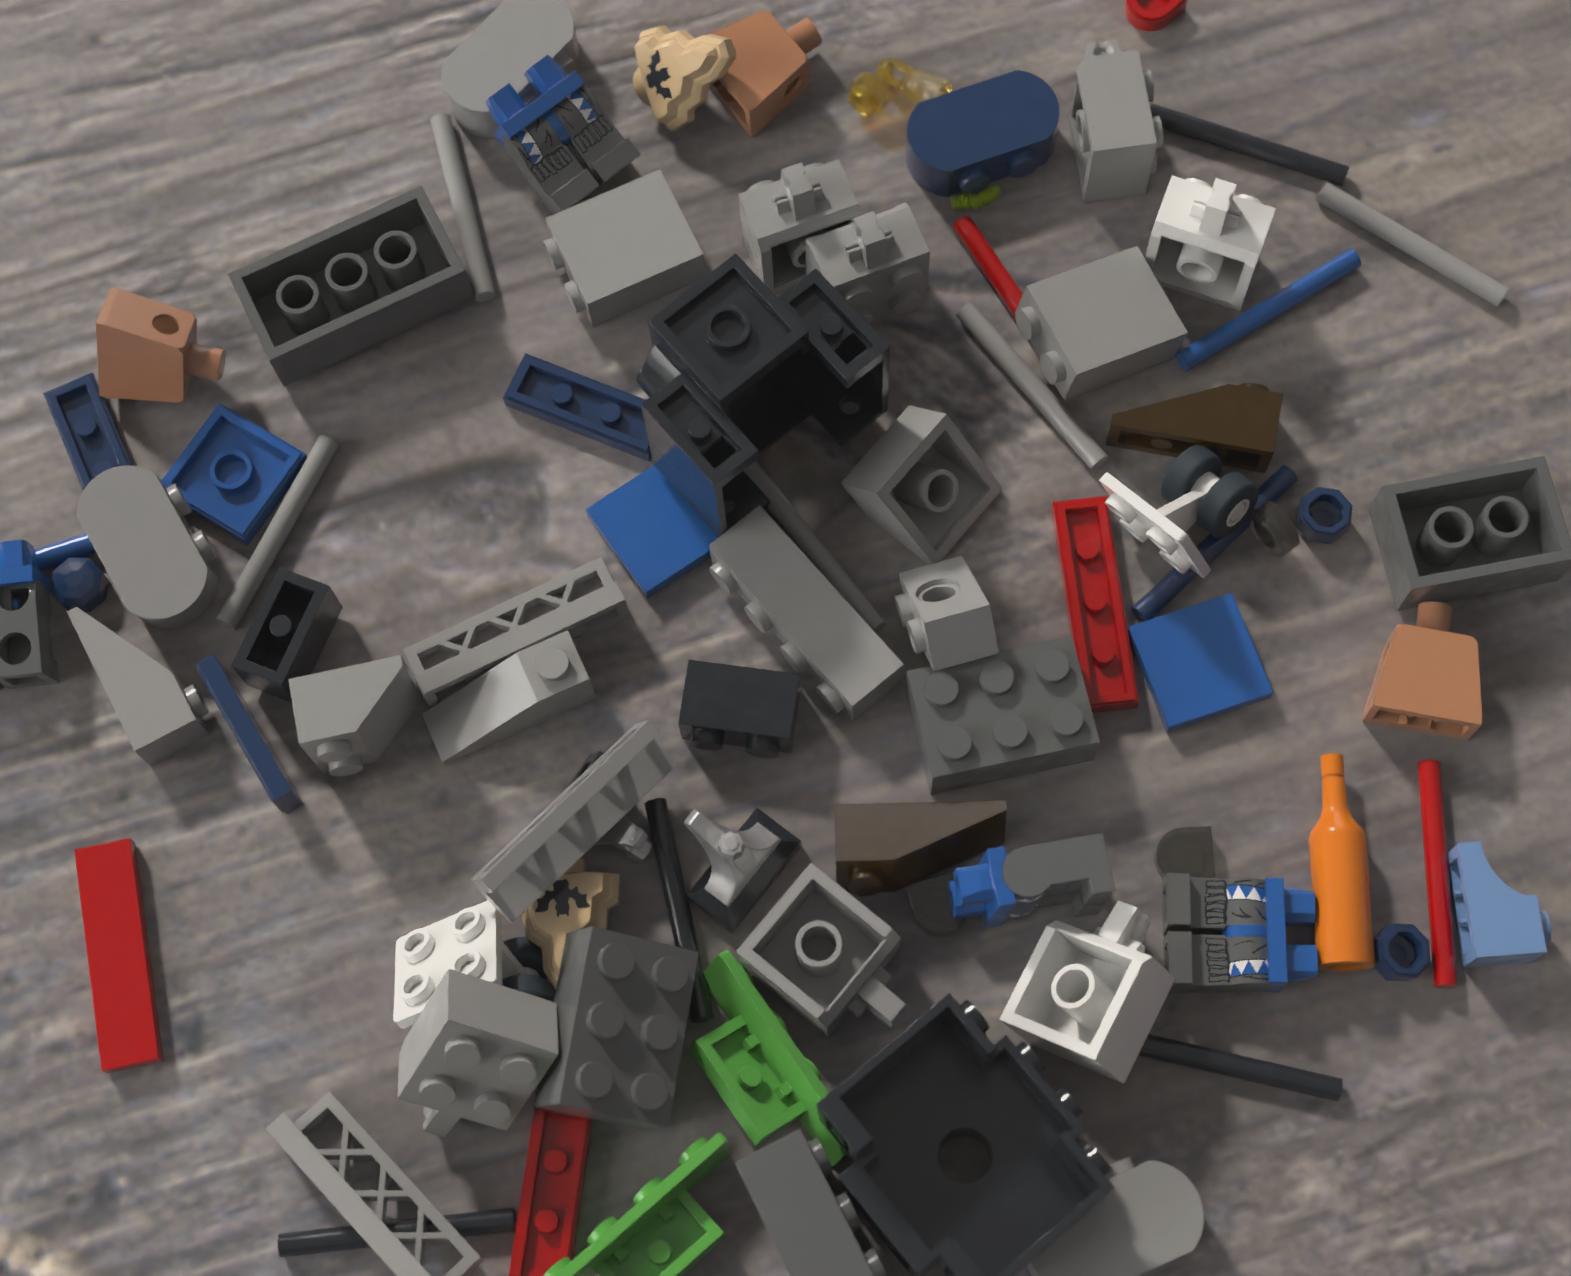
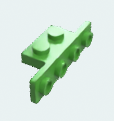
[689,950,847,1166]
[543,1132,730,1276]

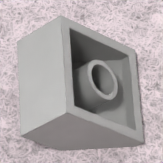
[841,405,1003,565]
[288,655,422,776]

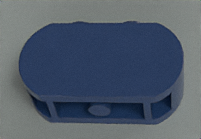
[906,70,1060,197]

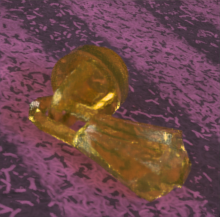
[847,57,953,116]

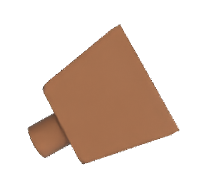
[710,10,822,138]
[96,287,226,403]
[1362,601,1482,740]

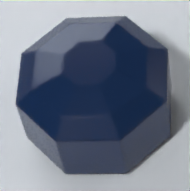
[1296,487,1352,544]
[50,558,109,612]
[1374,923,1431,981]

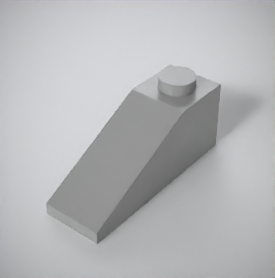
[67,607,210,766]
[422,630,596,765]

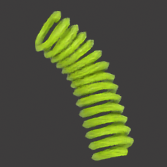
[950,185,1001,210]

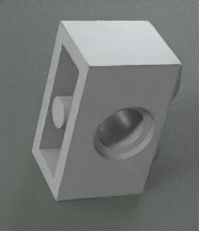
[894,556,999,671]

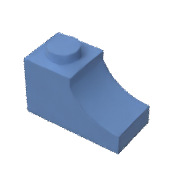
[1447,841,1552,968]

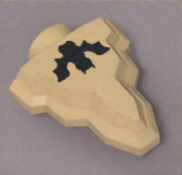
[633,25,737,131]
[519,858,620,990]

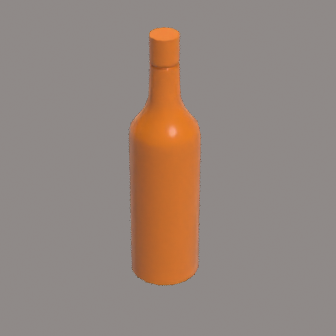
[1308,753,1376,972]

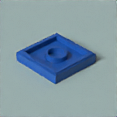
[162,403,307,546]
[586,465,719,599]
[1128,593,1273,733]

